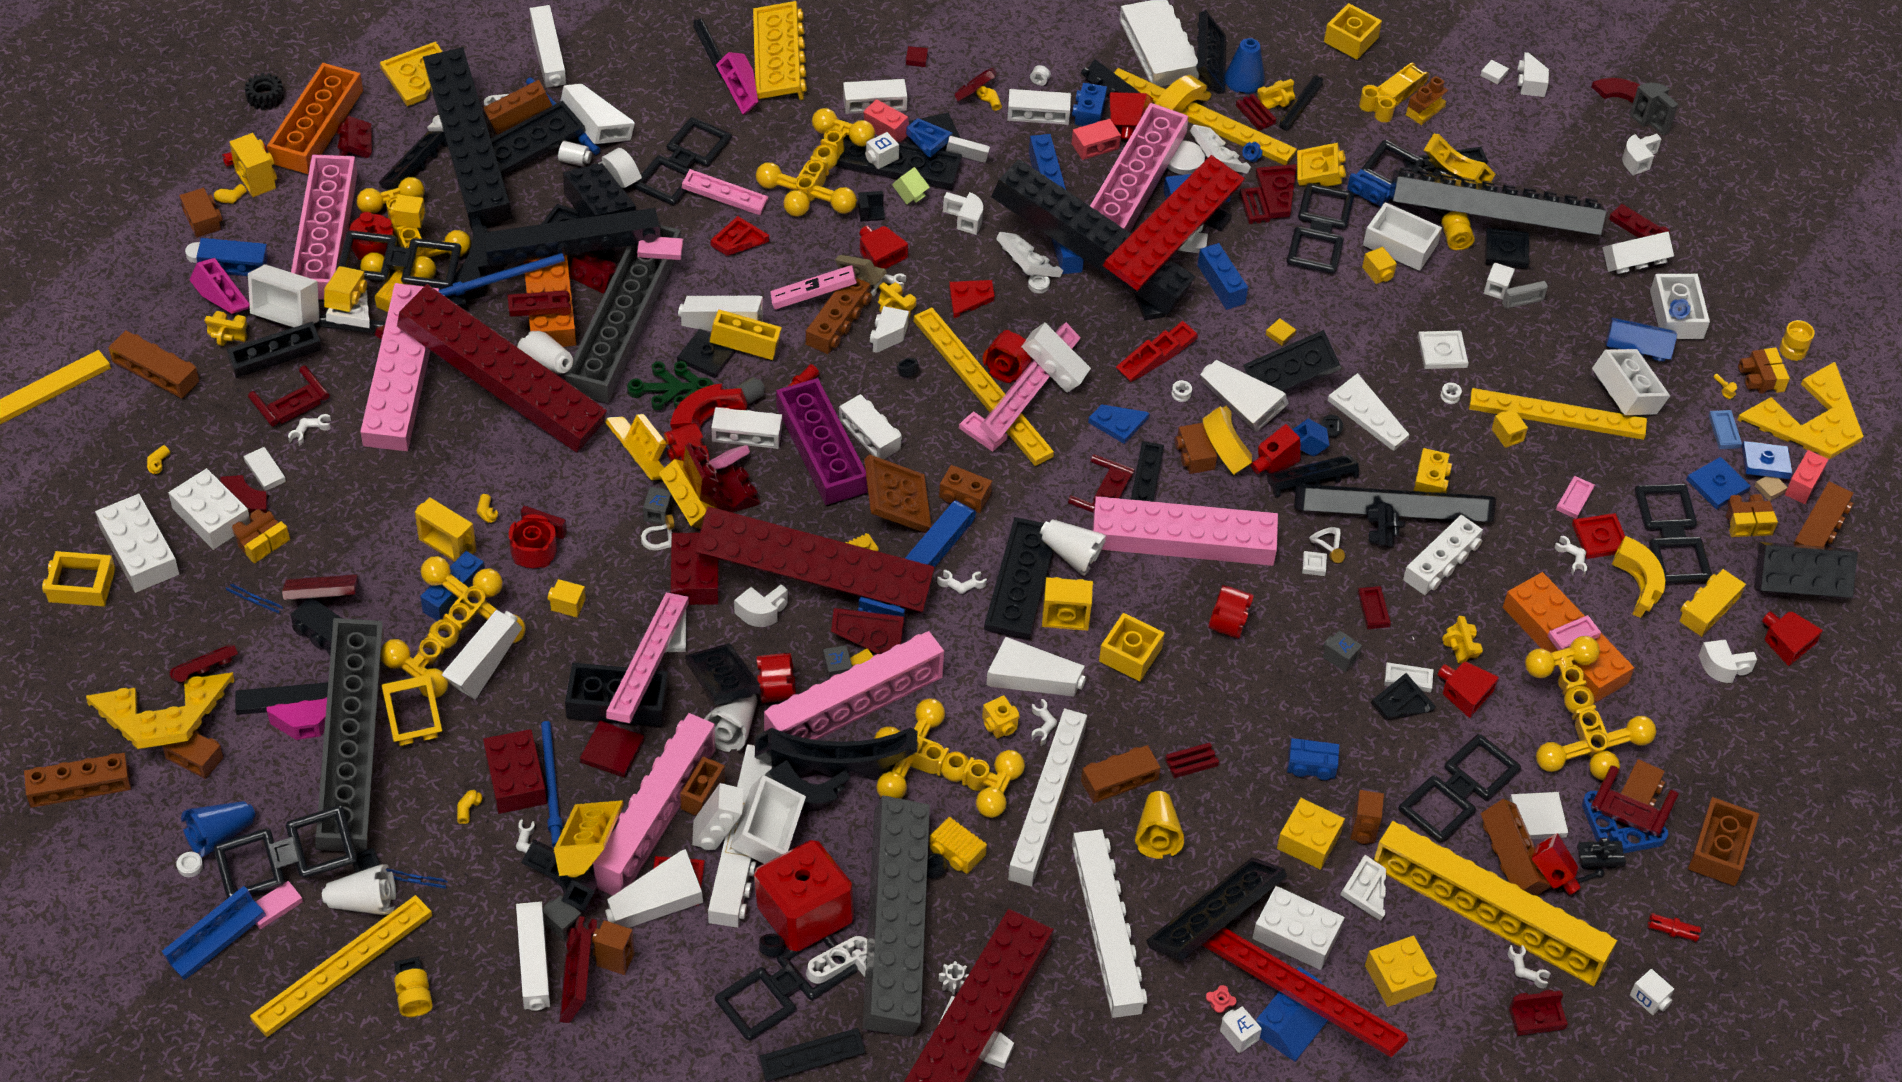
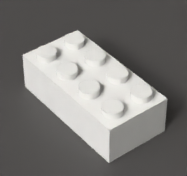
[95,494,179,593]

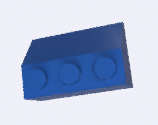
[1256,966,1328,1062]

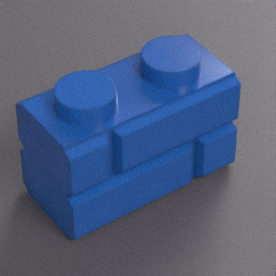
[1287,738,1339,780]

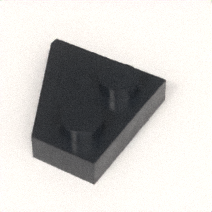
[1370,673,1436,720]

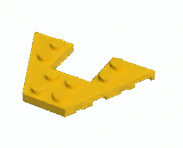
[1737,362,1864,459]
[86,672,234,749]

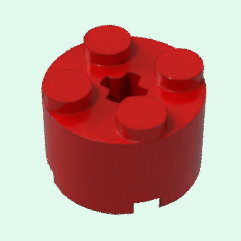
[349,212,394,260]
[983,330,1033,383]
[664,423,709,462]
[509,514,557,568]
[1208,585,1254,639]
[757,653,796,703]

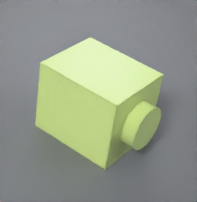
[892,167,930,204]

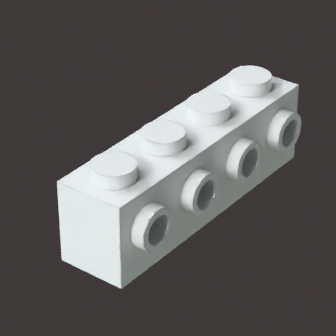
[1403,515,1483,595]

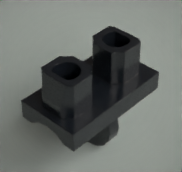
[1368,504,1406,547]
[1577,837,1626,869]

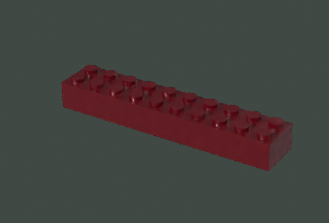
[397,284,607,452]
[695,506,934,613]
[904,909,1054,1082]

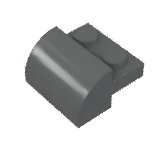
[1630,83,1678,136]

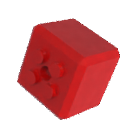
[754,840,854,951]

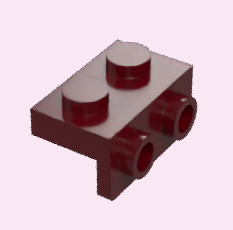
[337,116,372,158]
[569,252,617,293]
[1509,990,1568,1036]

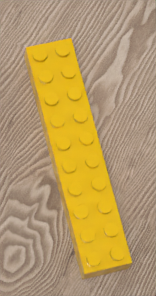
[1374,821,1617,987]

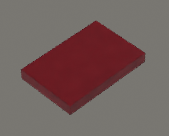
[282,574,358,600]

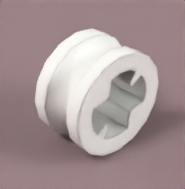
[1030,65,1051,86]
[1171,380,1192,402]
[1441,383,1462,404]

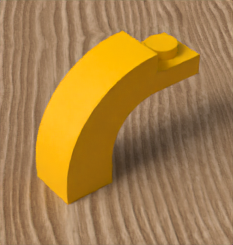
[1155,75,1212,113]
[1423,133,1496,184]
[1203,405,1252,475]
[1612,536,1665,618]

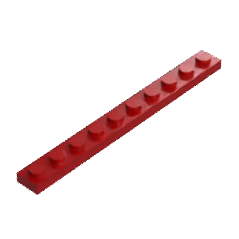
[1202,928,1408,1058]

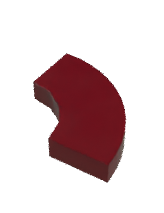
[954,67,997,101]
[1591,78,1640,103]
[220,475,267,513]

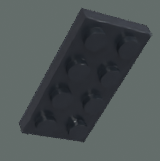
[1196,10,1226,94]
[1243,330,1341,393]
[685,643,761,705]

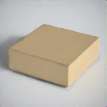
[1755,476,1788,501]

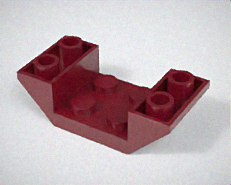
[683,443,760,512]

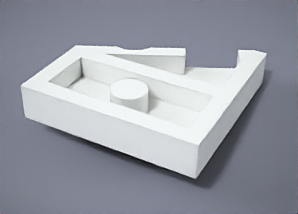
[1340,855,1386,920]

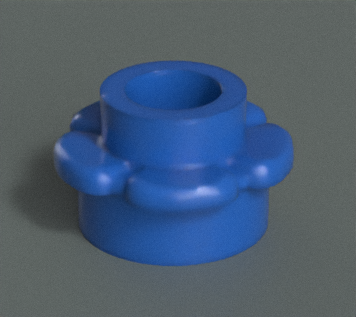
[1242,142,1262,162]
[1669,298,1691,320]

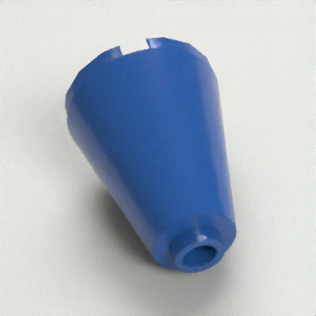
[1225,38,1265,94]
[181,801,255,857]

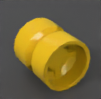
[1441,211,1475,250]
[1779,320,1815,361]
[394,969,433,1017]

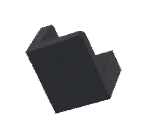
[858,191,885,222]

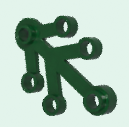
[627,361,714,410]

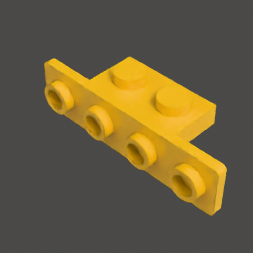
[605,414,667,480]

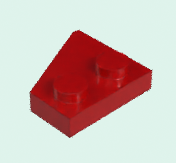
[710,216,769,256]
[949,280,994,318]

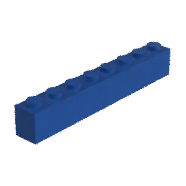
[1029,134,1084,274]

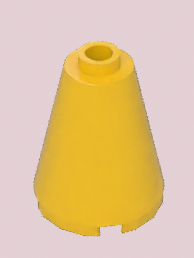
[1135,791,1184,859]

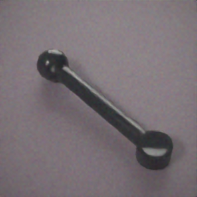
[1558,868,1604,892]

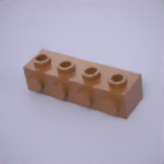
[805,278,872,354]
[108,330,199,399]
[1794,481,1854,547]
[24,753,131,808]
[1480,799,1551,896]

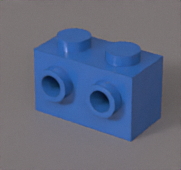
[1072,83,1107,126]

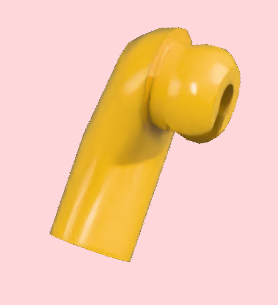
[976,86,1002,111]
[213,184,247,204]
[147,445,170,474]
[476,494,498,523]
[457,790,483,824]

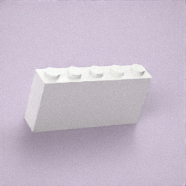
[1119,0,1199,86]

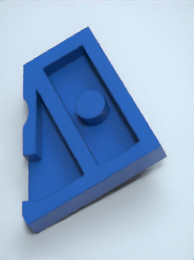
[906,118,952,157]
[1088,404,1149,444]

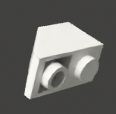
[1517,52,1549,97]
[870,306,909,353]

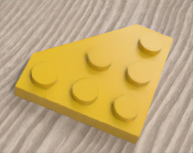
[380,42,443,106]

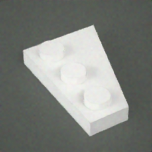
[1190,125,1251,173]
[996,232,1063,277]
[326,290,369,328]

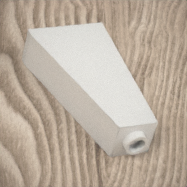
[530,5,566,87]
[560,84,635,144]
[678,296,763,331]
[1200,360,1289,432]
[442,610,522,699]
[986,637,1086,697]
[605,849,703,928]
[516,902,550,1011]

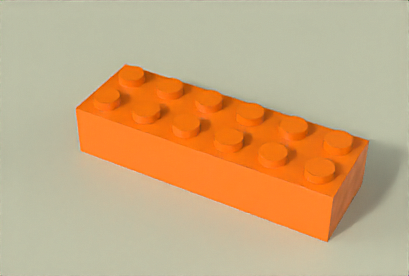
[267,63,363,174]
[524,255,576,347]
[1503,572,1634,703]

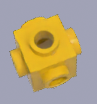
[982,695,1020,739]

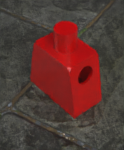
[1110,92,1153,141]
[859,226,908,269]
[1250,424,1300,474]
[1762,611,1823,666]
[1437,662,1499,718]
[1531,833,1581,895]

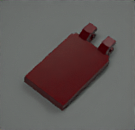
[559,916,597,1023]

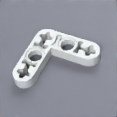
[806,936,867,984]

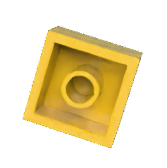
[1324,3,1382,59]
[229,133,277,197]
[1042,577,1093,631]
[1099,613,1165,681]
[1277,798,1345,870]
[1365,935,1437,1007]

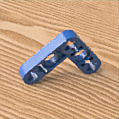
[1582,791,1668,853]

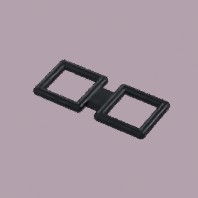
[633,117,732,205]
[1361,140,1461,217]
[1287,183,1354,274]
[338,230,462,289]
[1635,484,1712,584]
[1398,734,1521,843]
[213,805,357,899]
[714,934,858,1040]

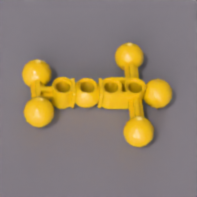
[756,108,875,217]
[356,177,471,279]
[380,556,525,698]
[1525,636,1656,781]
[874,698,1025,818]

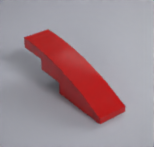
[1116,321,1198,382]

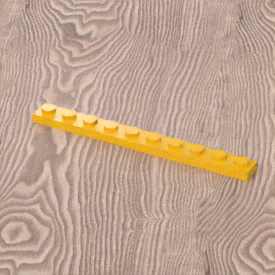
[1114,68,1297,165]
[914,308,1054,466]

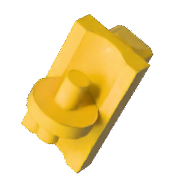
[1257,79,1295,109]
[878,282,917,318]
[204,311,247,346]
[1442,616,1483,664]

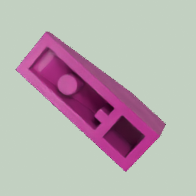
[716,52,758,115]
[190,258,250,314]

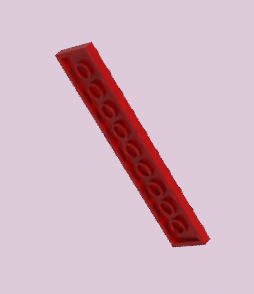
[1103,155,1245,291]

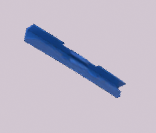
[226,584,283,613]
[386,869,448,889]

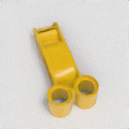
[1359,63,1429,122]

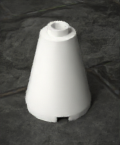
[517,331,573,374]
[1040,519,1106,576]
[704,694,757,752]
[322,864,396,915]

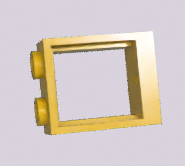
[415,497,476,562]
[42,551,115,606]
[381,674,442,746]

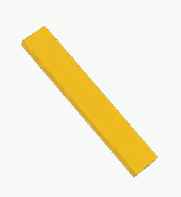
[0,350,111,424]

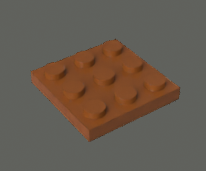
[864,454,932,533]

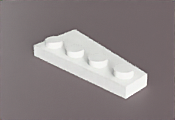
[1328,373,1409,451]

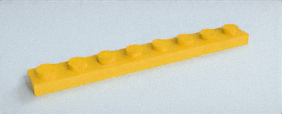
[1469,388,1647,440]
[250,895,432,1037]

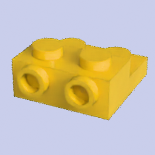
[1297,143,1346,186]

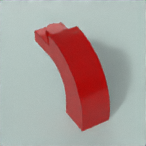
[670,384,747,430]

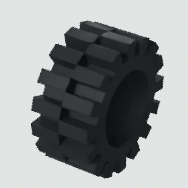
[245,73,284,110]

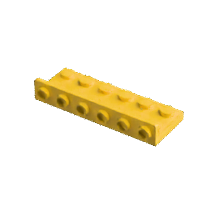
[753,1,807,100]

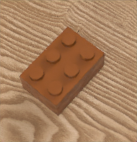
[1688,797,1759,886]

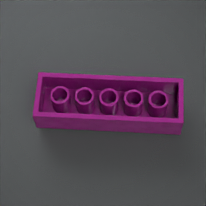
[776,378,868,505]

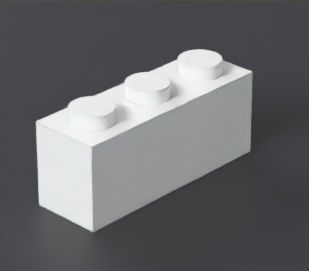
[843,79,907,114]
[1007,89,1071,125]
[1603,232,1674,274]
[1021,323,1091,392]
[839,394,902,459]
[712,407,782,449]
[692,783,743,850]

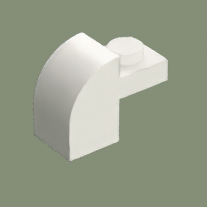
[1622,134,1661,175]
[598,148,642,188]
[943,192,983,235]
[734,585,788,627]
[1698,640,1757,683]

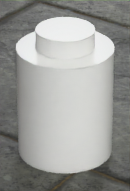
[558,141,592,167]

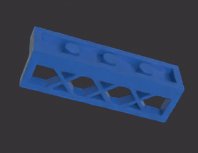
[162,886,266,980]

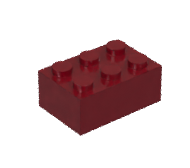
[671,533,718,605]
[483,729,547,814]

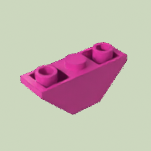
[267,697,327,740]

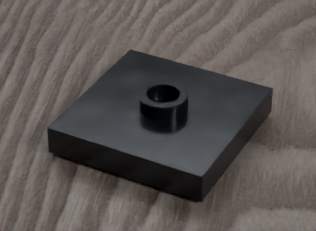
[1485,228,1529,268]
[677,329,737,378]

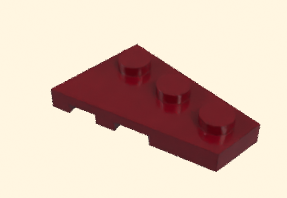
[1255,164,1296,219]
[831,608,904,654]

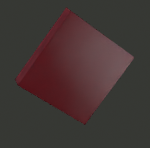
[580,721,644,778]

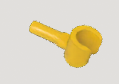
[1714,374,1737,399]

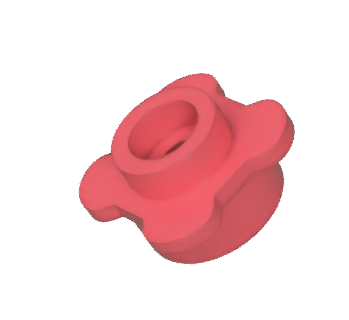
[1206,985,1236,1013]

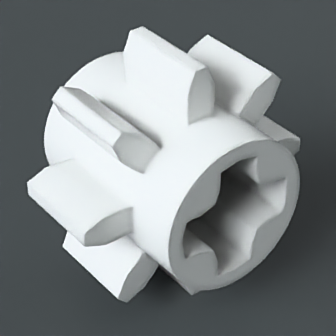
[939,961,969,995]

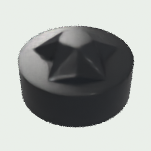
[897,358,920,377]
[1320,415,1343,438]
[927,853,947,879]
[759,934,784,956]

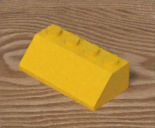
[554,800,624,877]

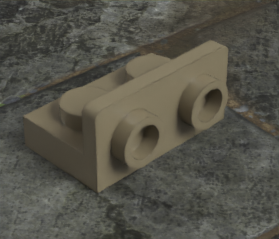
[835,255,887,286]

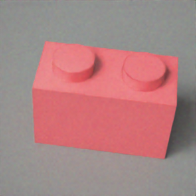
[863,99,909,142]
[1071,119,1121,160]
[1785,450,1829,504]

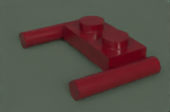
[248,365,330,426]
[1068,454,1135,513]
[1591,765,1679,836]

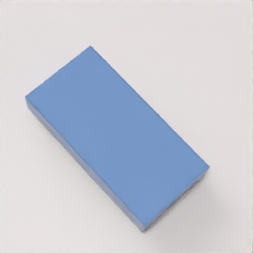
[1708,410,1742,449]

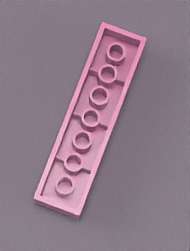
[1090,103,1188,232]
[291,155,357,300]
[360,283,439,451]
[1092,496,1278,566]
[764,631,944,740]
[592,713,716,895]

